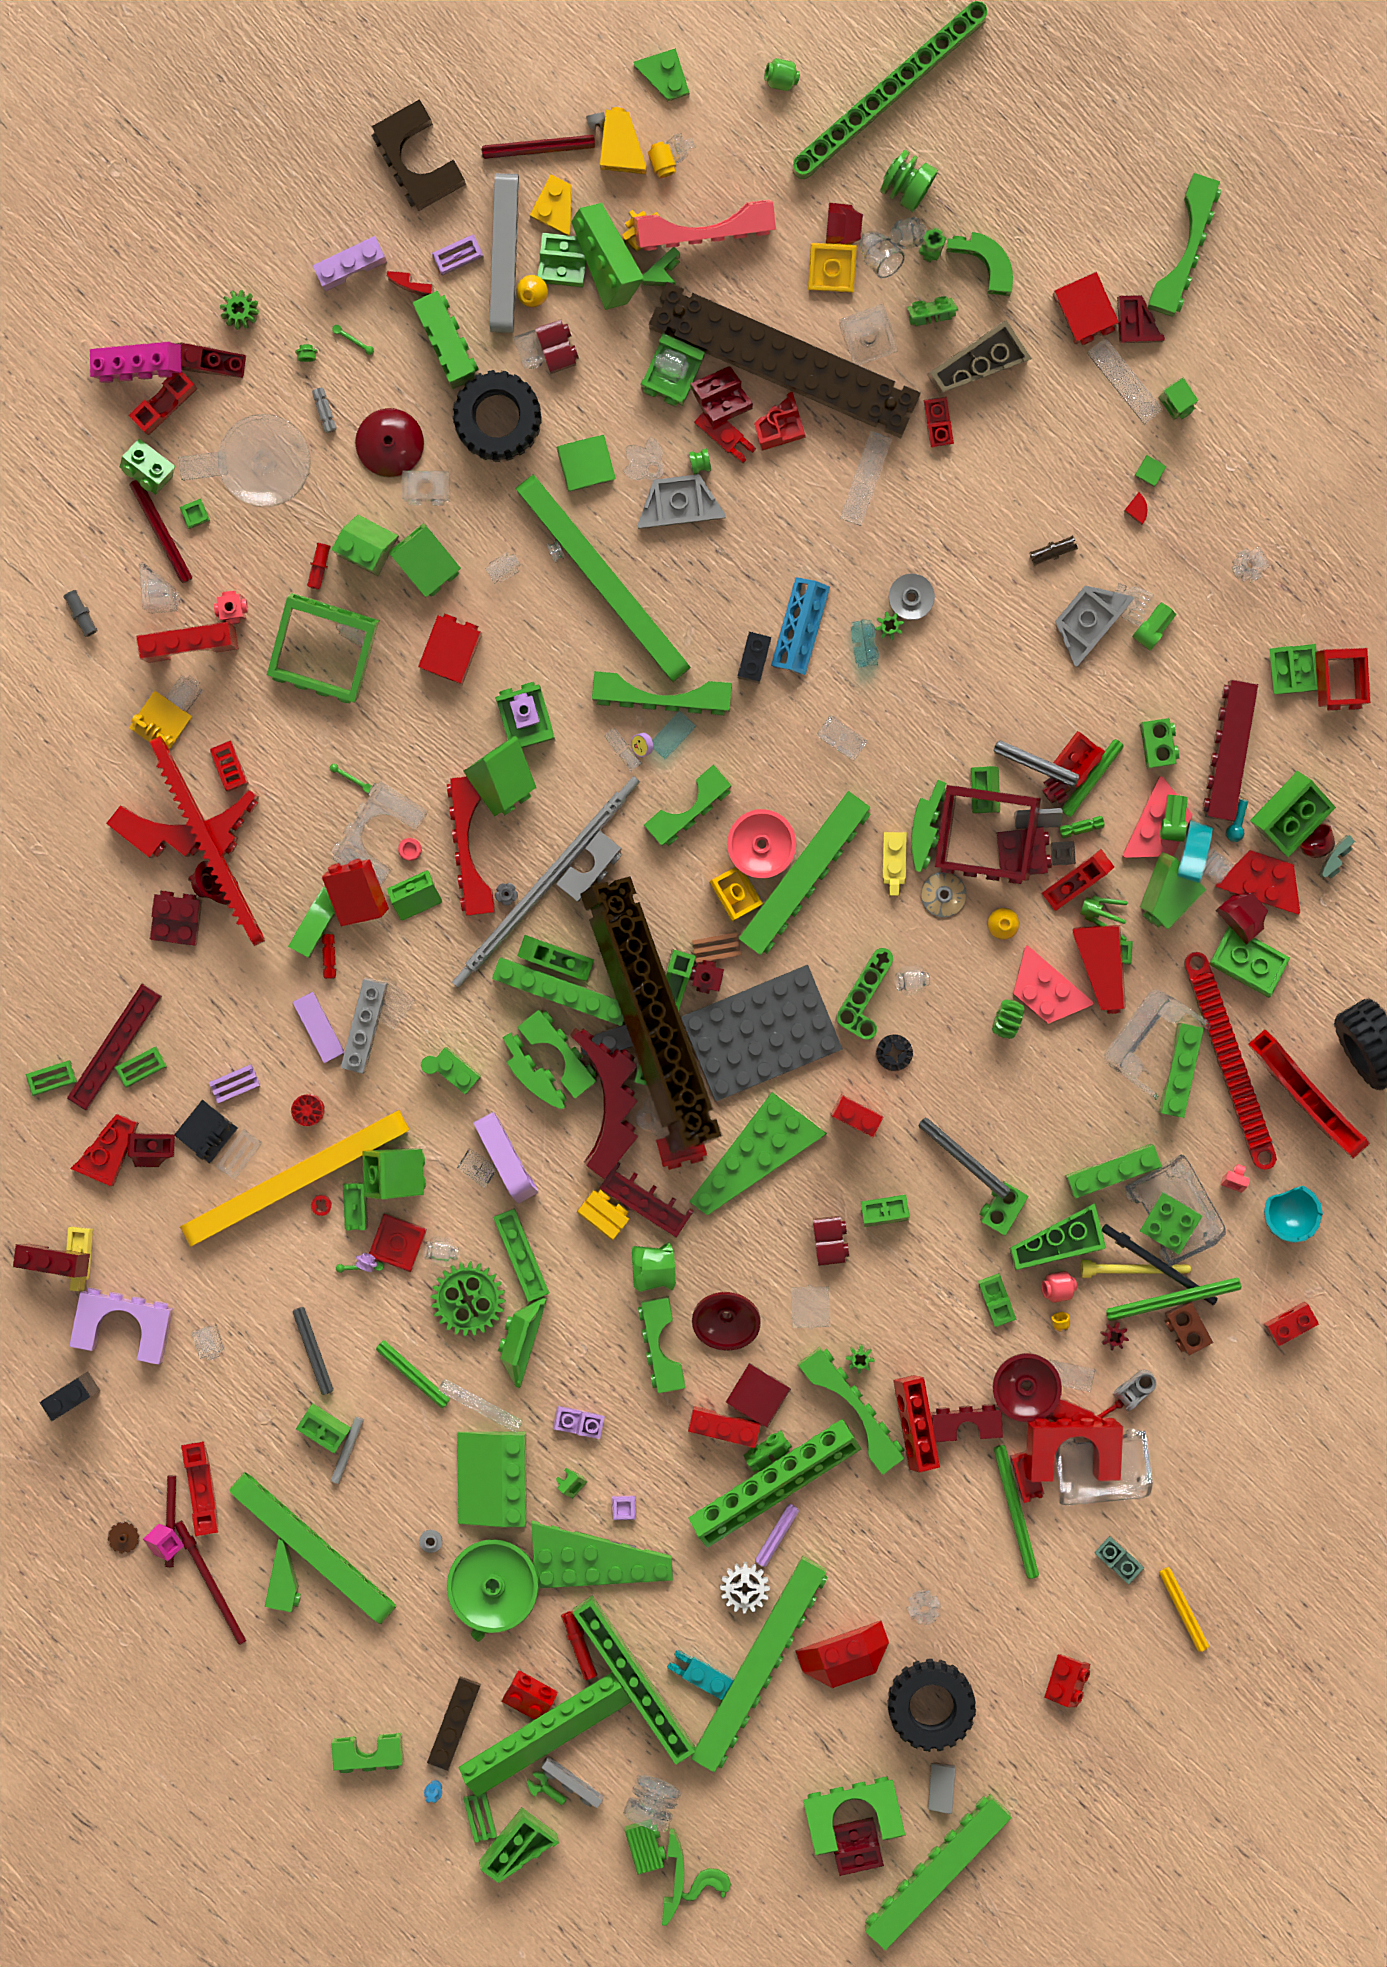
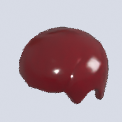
[1300,824,1335,858]

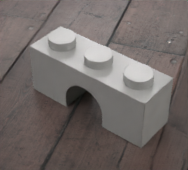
[557,831,622,902]

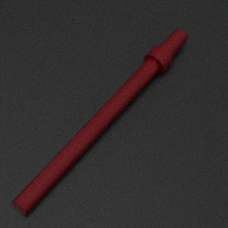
[174,1520,247,1645]

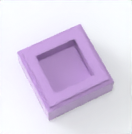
[612,1496,636,1520]

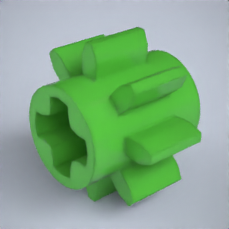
[875,612,904,640]
[846,1344,875,1374]

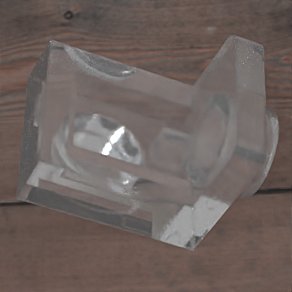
[513,329,546,369]

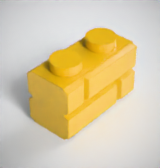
[577,1189,630,1240]

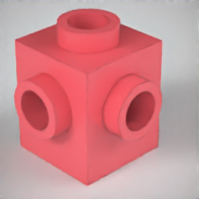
[214,591,248,625]

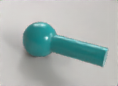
[1226,799,1248,842]

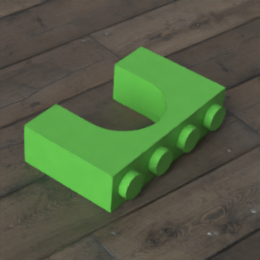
[803,1777,906,1856]

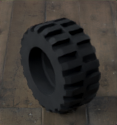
[453,370,542,462]
[1334,999,1387,1090]
[887,1659,976,1752]

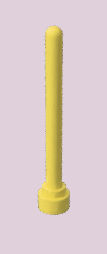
[1080,1260,1191,1278]

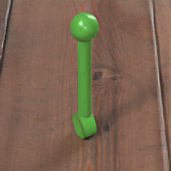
[332,325,374,355]
[330,764,372,793]
[336,1262,384,1273]

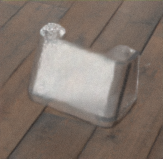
[1125,1154,1226,1267]
[1055,1429,1153,1505]

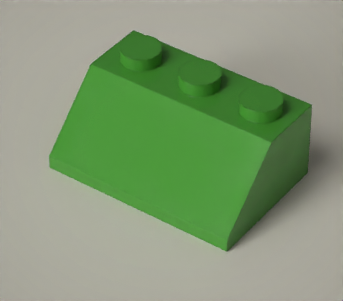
[1250,771,1336,857]

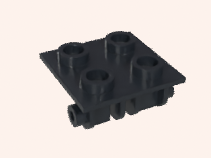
[175,1099,238,1164]

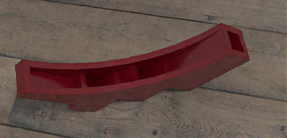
[570,1027,638,1179]

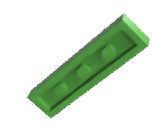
[493,1208,550,1302]

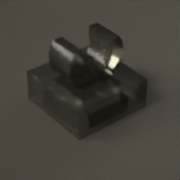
[1051,841,1076,866]

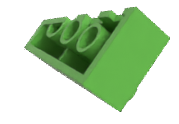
[571,203,644,310]
[413,291,479,389]
[1009,1203,1106,1271]

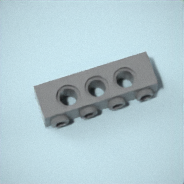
[341,978,388,1074]

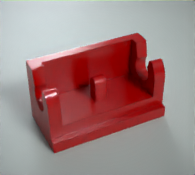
[1010,1451,1044,1503]

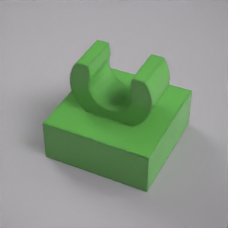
[556,1468,588,1499]

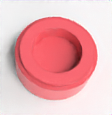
[398,838,422,861]

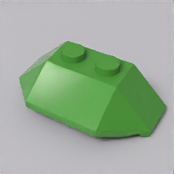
[498,1297,547,1388]

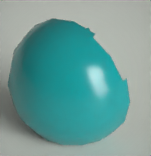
[1264,1185,1323,1243]

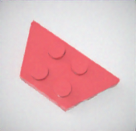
[1122,776,1193,858]
[1013,945,1094,1024]

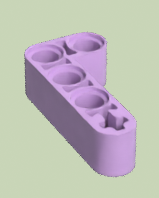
[474,1112,539,1204]

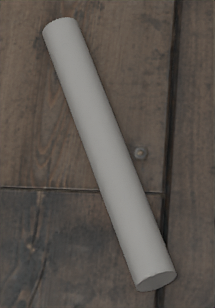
[331,1416,364,1484]

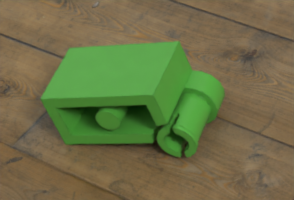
[421,1047,481,1094]

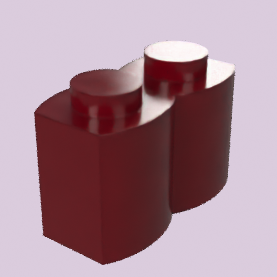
[535,319,579,374]
[813,1216,849,1266]

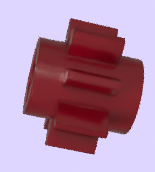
[1042,777,1070,804]
[1100,1322,1129,1351]

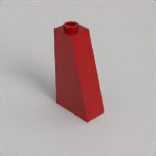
[1073,925,1126,1014]

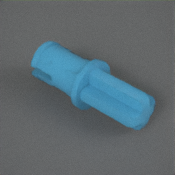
[424,1780,442,1803]

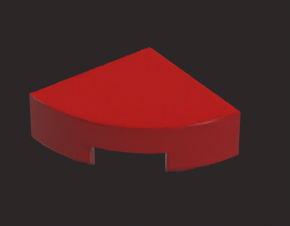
[1124,492,1148,525]

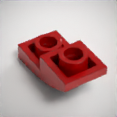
[923,396,954,447]

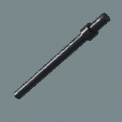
[1102,1224,1218,1305]

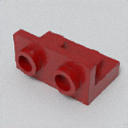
[656,1137,707,1170]

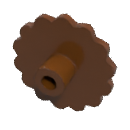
[108,1521,140,1553]

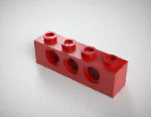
[893,1375,940,1473]

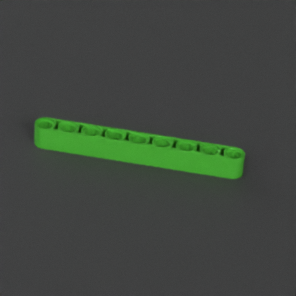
[229,1472,396,1624]

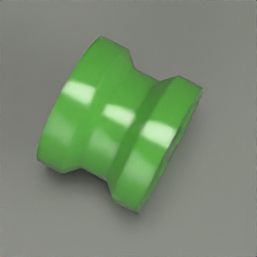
[689,448,711,475]

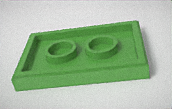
[1209,926,1290,998]

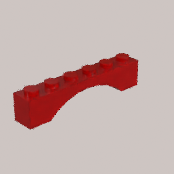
[447,776,495,916]

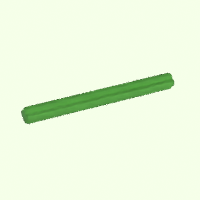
[1106,1277,1241,1321]
[994,1445,1039,1579]

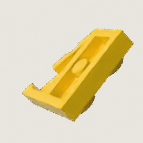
[530,174,571,236]

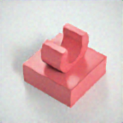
[1221,1164,1250,1193]

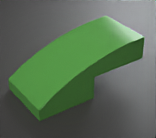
[978,1273,1016,1327]

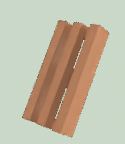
[692,932,741,963]

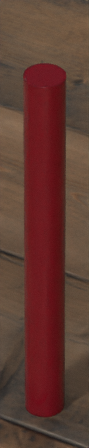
[165,1475,176,1568]

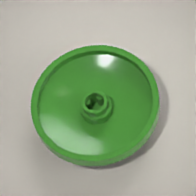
[447,1540,539,1633]

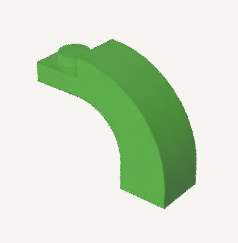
[946,232,1013,296]

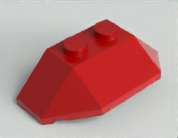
[795,1620,889,1688]

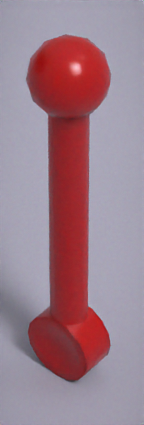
[1098,1400,1124,1418]

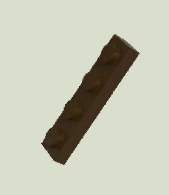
[427,1676,481,1771]

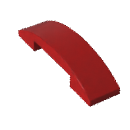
[181,1441,218,1536]

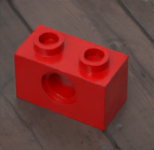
[1264,1302,1319,1346]

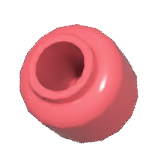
[1041,1271,1077,1303]

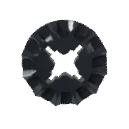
[876,1034,913,1071]

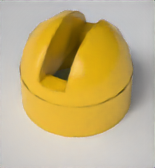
[1052,1312,1070,1332]

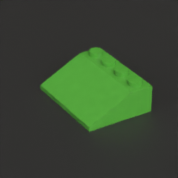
[457,1431,527,1527]

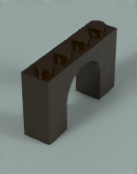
[371,99,466,211]

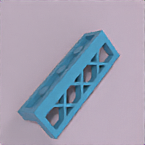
[771,577,830,675]

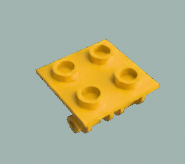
[129,690,192,750]

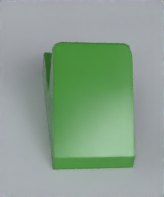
[642,247,680,286]

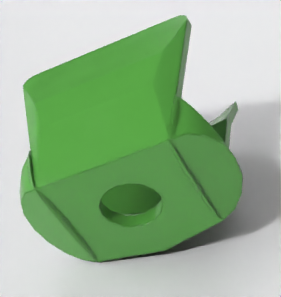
[632,1242,676,1292]

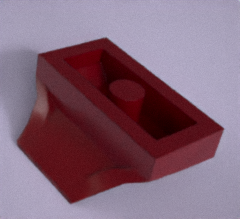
[826,203,863,245]
[1215,893,1268,945]
[128,1133,175,1167]

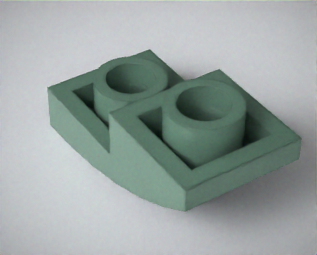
[1319,835,1355,879]
[1094,1536,1145,1584]

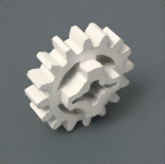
[720,1562,770,1613]

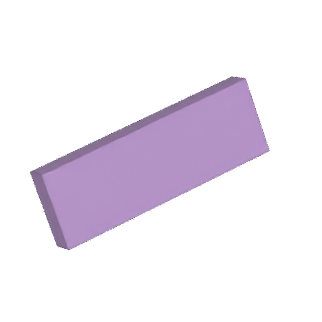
[293,992,345,1063]

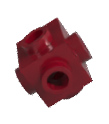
[689,960,724,994]

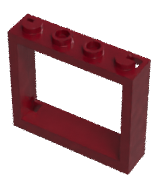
[935,785,1041,884]

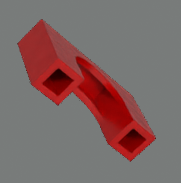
[136,622,239,663]
[1026,1418,1123,1482]

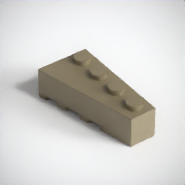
[927,320,1032,393]

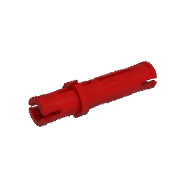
[561,1610,598,1680]

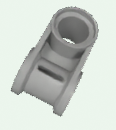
[1113,1370,1156,1412]

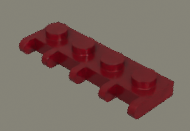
[600,1162,694,1238]

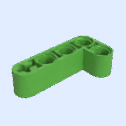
[836,948,893,1040]

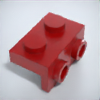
[1053,731,1105,787]
[1044,1654,1091,1708]
[501,1670,558,1720]

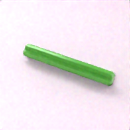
[1062,739,1124,817]
[376,1340,450,1408]

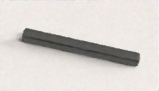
[918,1117,1011,1199]

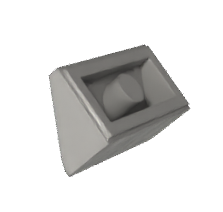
[1014,808,1062,829]
[928,1763,955,1814]

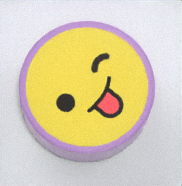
[631,733,653,757]

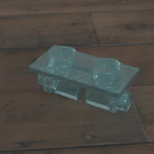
[850,619,879,668]

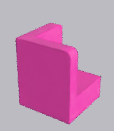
[143,1524,184,1561]

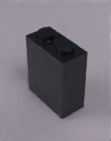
[39,1371,100,1422]

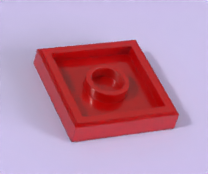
[369,1213,427,1272]

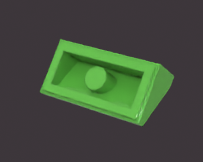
[971,766,1000,814]

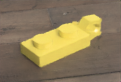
[883,832,907,896]
[66,1227,93,1291]

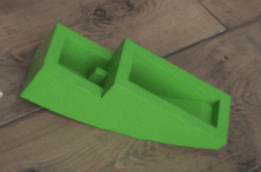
[288,886,335,958]

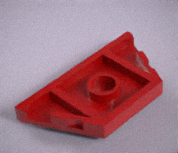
[1214,850,1300,915]

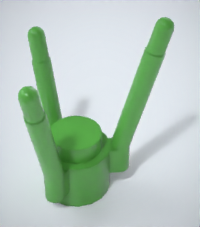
[1080,895,1128,941]

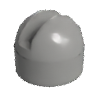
[586,112,605,130]

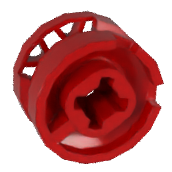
[291,1094,325,1126]

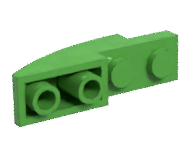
[911,780,947,872]
[502,1032,567,1109]

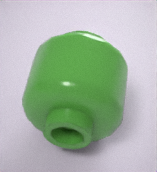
[764,58,800,91]

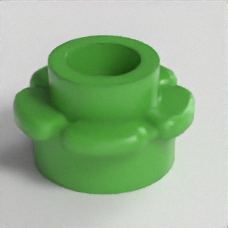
[295,344,318,362]

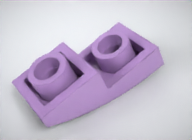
[553,1406,605,1439]

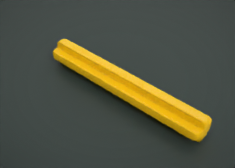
[1159,1567,1209,1652]

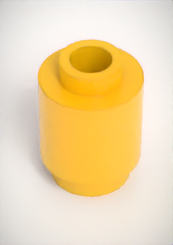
[648,141,676,178]

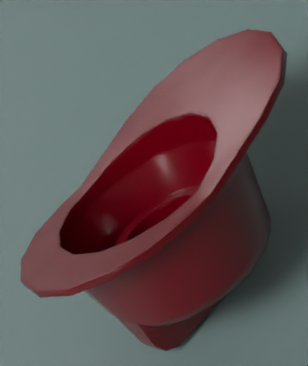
[188,861,239,905]

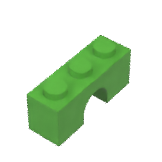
[331,1733,404,1773]

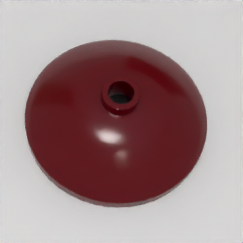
[355,408,424,477]
[692,1292,761,1351]
[993,1353,1062,1422]

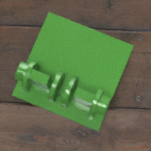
[907,296,958,326]
[1140,1192,1203,1255]

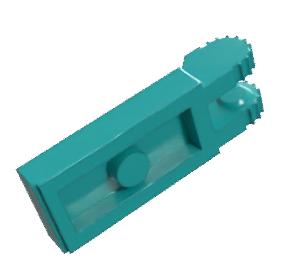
[667,1650,733,1700]

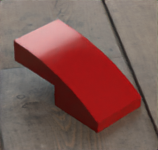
[387,271,434,296]

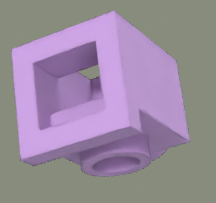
[510,693,540,730]

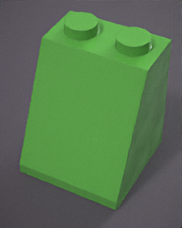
[331,515,399,576]
[463,736,537,817]
[1140,852,1207,929]
[362,1148,426,1199]

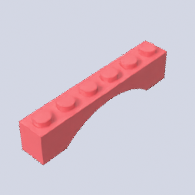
[633,200,776,251]

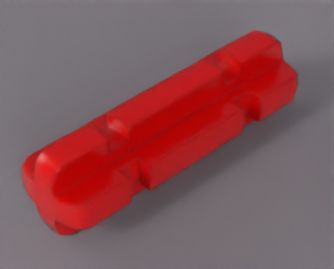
[322,934,336,979]

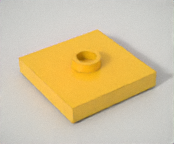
[808,243,857,292]

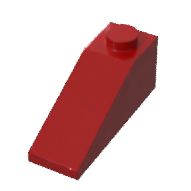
[1042,849,1115,911]

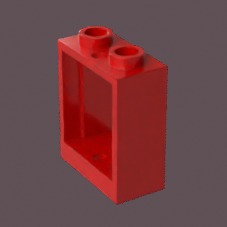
[1315,648,1371,711]

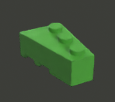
[479,1807,559,1883]

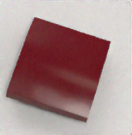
[690,366,753,427]
[726,1363,791,1428]
[833,1817,884,1876]

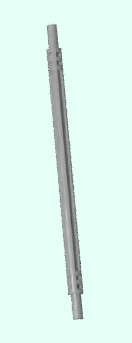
[452,776,640,988]

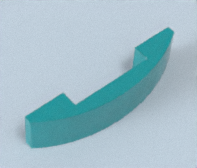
[1177,820,1212,883]

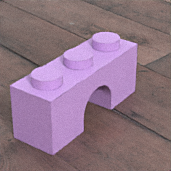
[313,236,387,291]

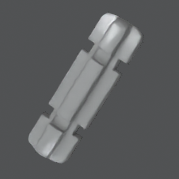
[312,388,336,433]

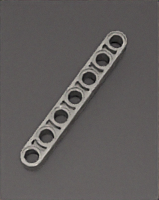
[490,173,519,333]

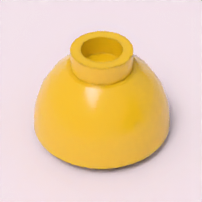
[516,275,548,307]
[987,908,1020,940]

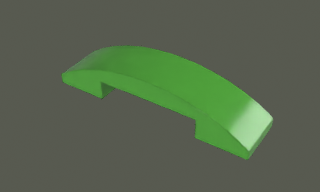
[662,1829,685,1926]

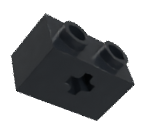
[737,631,771,684]

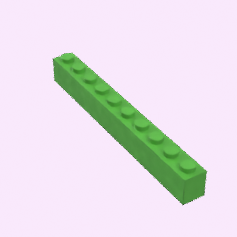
[691,1556,828,1772]

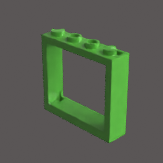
[267,593,379,703]

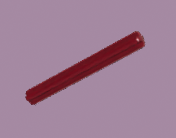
[481,135,595,159]
[129,480,192,583]

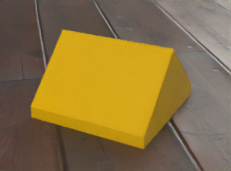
[709,867,763,921]

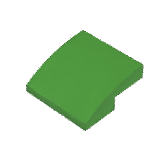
[538,233,586,287]
[556,435,616,492]
[1269,644,1317,695]

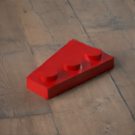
[70,1114,139,1186]

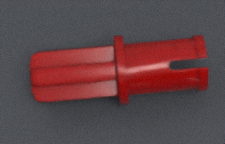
[307,543,331,589]

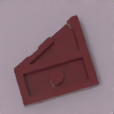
[1117,295,1165,343]

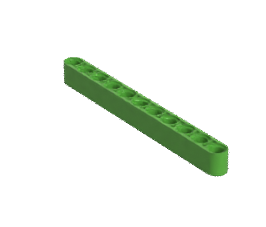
[793,1,988,179]
[515,474,691,682]

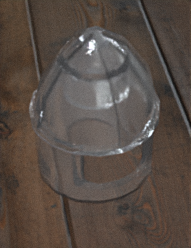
[859,231,905,278]

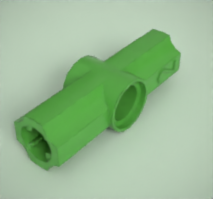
[919,228,947,262]

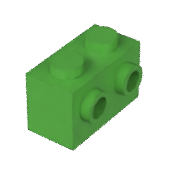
[119,439,175,495]

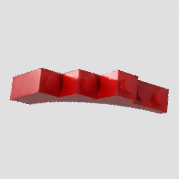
[106,790,259,858]
[1248,1029,1370,1159]

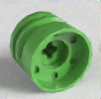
[880,149,938,212]

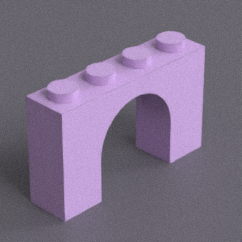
[69,1288,173,1365]

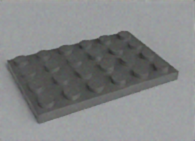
[681,964,843,1101]

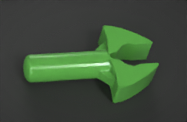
[527,1771,567,1805]

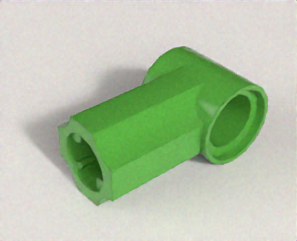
[1132,602,1177,651]
[1160,795,1188,842]

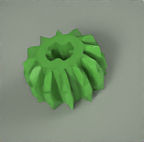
[220,290,259,330]
[992,999,1025,1039]

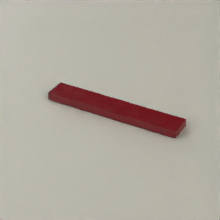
[67,983,162,1111]

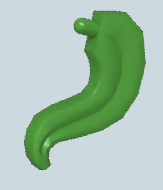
[681,1868,731,1901]

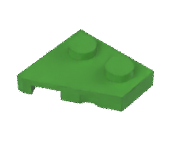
[633,48,690,101]

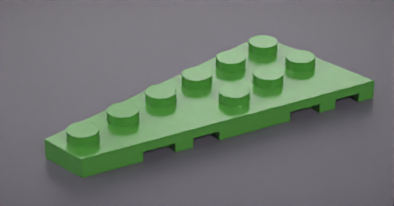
[689,1092,827,1215]
[531,1520,673,1588]

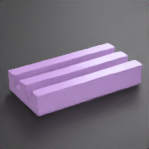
[432,234,484,275]
[209,1064,261,1103]

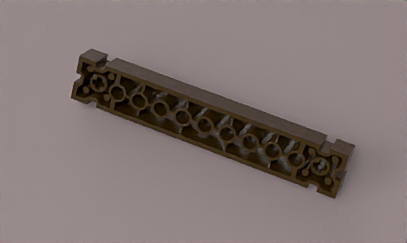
[649,282,921,439]
[580,876,722,1154]

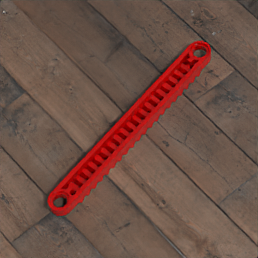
[150,736,265,946]
[1184,952,1277,1170]

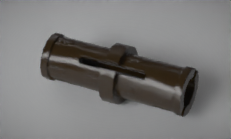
[1029,535,1078,566]

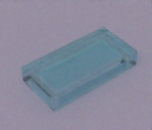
[652,711,696,760]

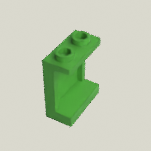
[640,333,705,407]
[388,523,461,597]
[495,682,555,748]

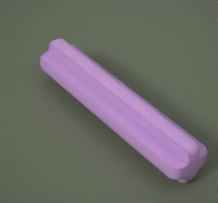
[756,1504,799,1567]

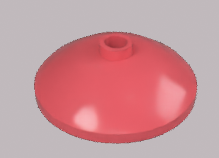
[727,809,796,878]

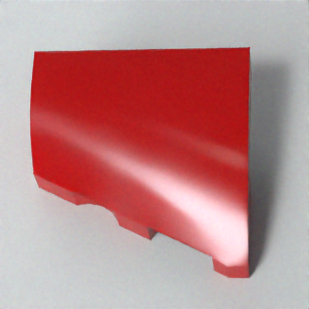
[754,392,806,451]

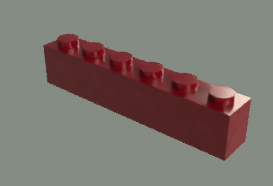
[1202,680,1259,822]

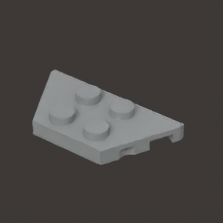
[638,474,726,529]
[1055,585,1134,667]

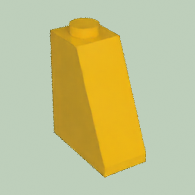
[600,107,647,175]

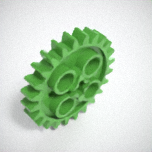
[431,1261,505,1336]

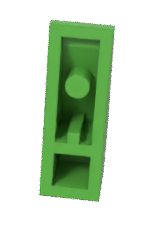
[517,935,594,981]
[265,1538,301,1612]

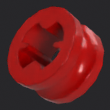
[311,1195,332,1216]

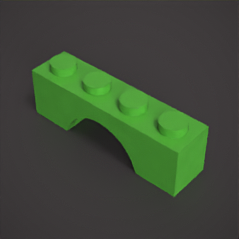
[644,765,731,846]
[518,1009,597,1098]
[1158,1023,1204,1118]
[1065,1144,1162,1198]
[638,1296,686,1393]

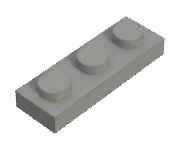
[541,1756,603,1808]

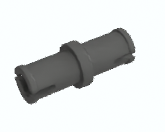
[63,590,98,637]

